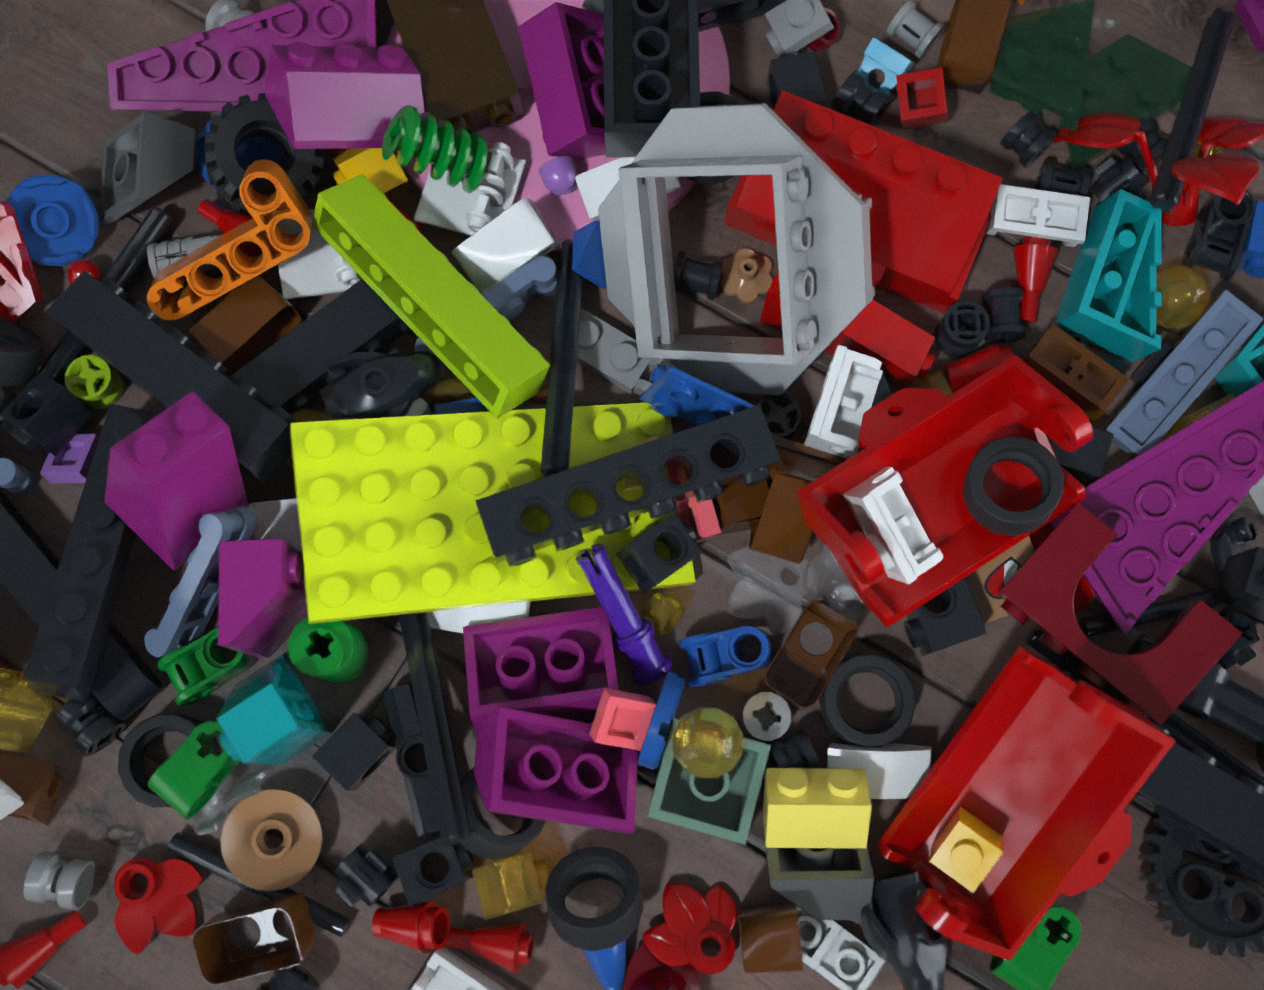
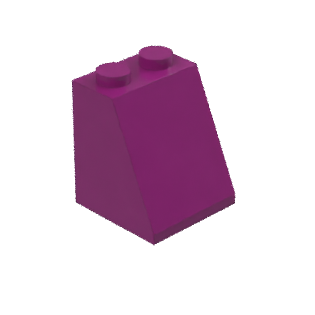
[104,391,249,571]

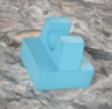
[859,37,915,93]

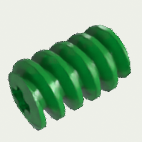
[382,105,487,193]
[288,617,369,684]

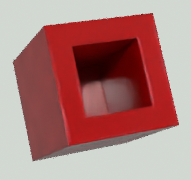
[896,67,948,130]

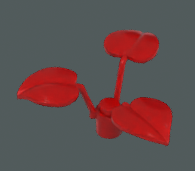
[1054,112,1264,226]

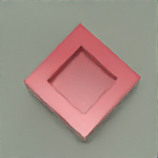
[589,688,656,751]

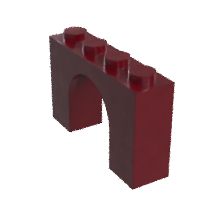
[997,503,1242,725]

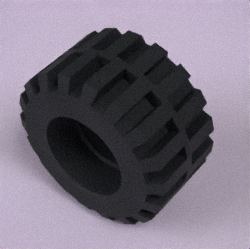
[205,93,324,215]

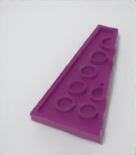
[107,0,378,112]
[1049,381,1264,635]

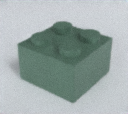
[647,718,771,845]

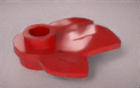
[114,857,203,954]
[642,882,737,975]

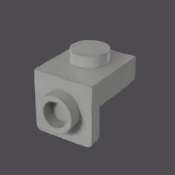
[765,0,834,56]

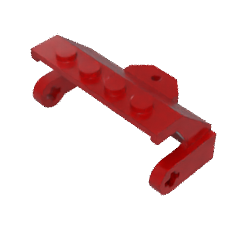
[724,90,1003,314]
[796,355,1093,628]
[875,646,1175,961]

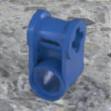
[679,626,776,688]

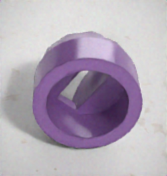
[539,156,578,195]

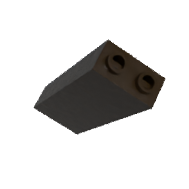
[386,0,524,134]

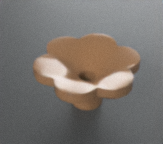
[721,248,773,304]

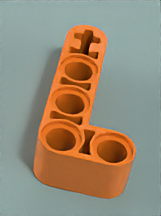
[147,159,313,321]

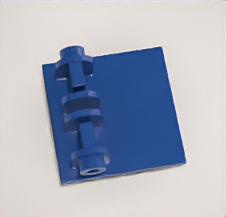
[639,363,755,427]

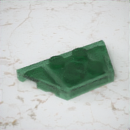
[989,0,1094,131]
[1052,34,1192,171]

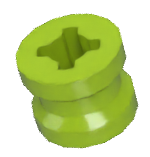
[65,355,124,409]

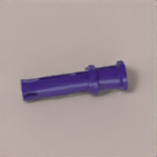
[575,544,673,685]

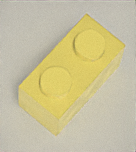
[763,768,872,848]

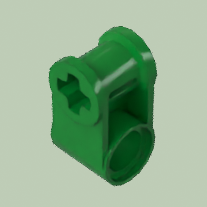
[156,628,257,707]
[148,721,241,820]
[989,903,1081,990]

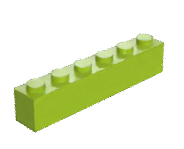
[312,174,550,419]

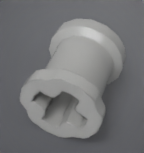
[886,0,945,59]

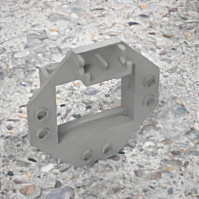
[598,103,875,395]

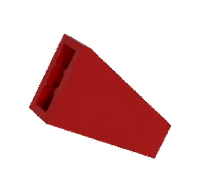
[760,269,935,388]

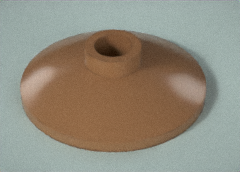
[220,789,323,891]

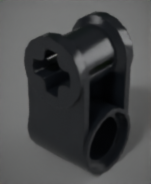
[1182,190,1255,280]

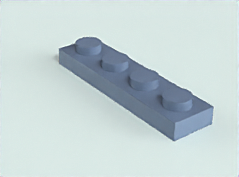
[1103,290,1264,459]

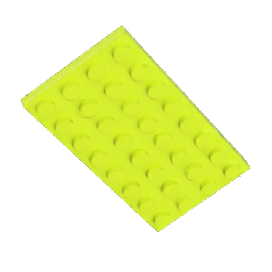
[290,403,696,624]

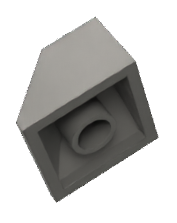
[99,111,198,226]
[762,804,874,920]

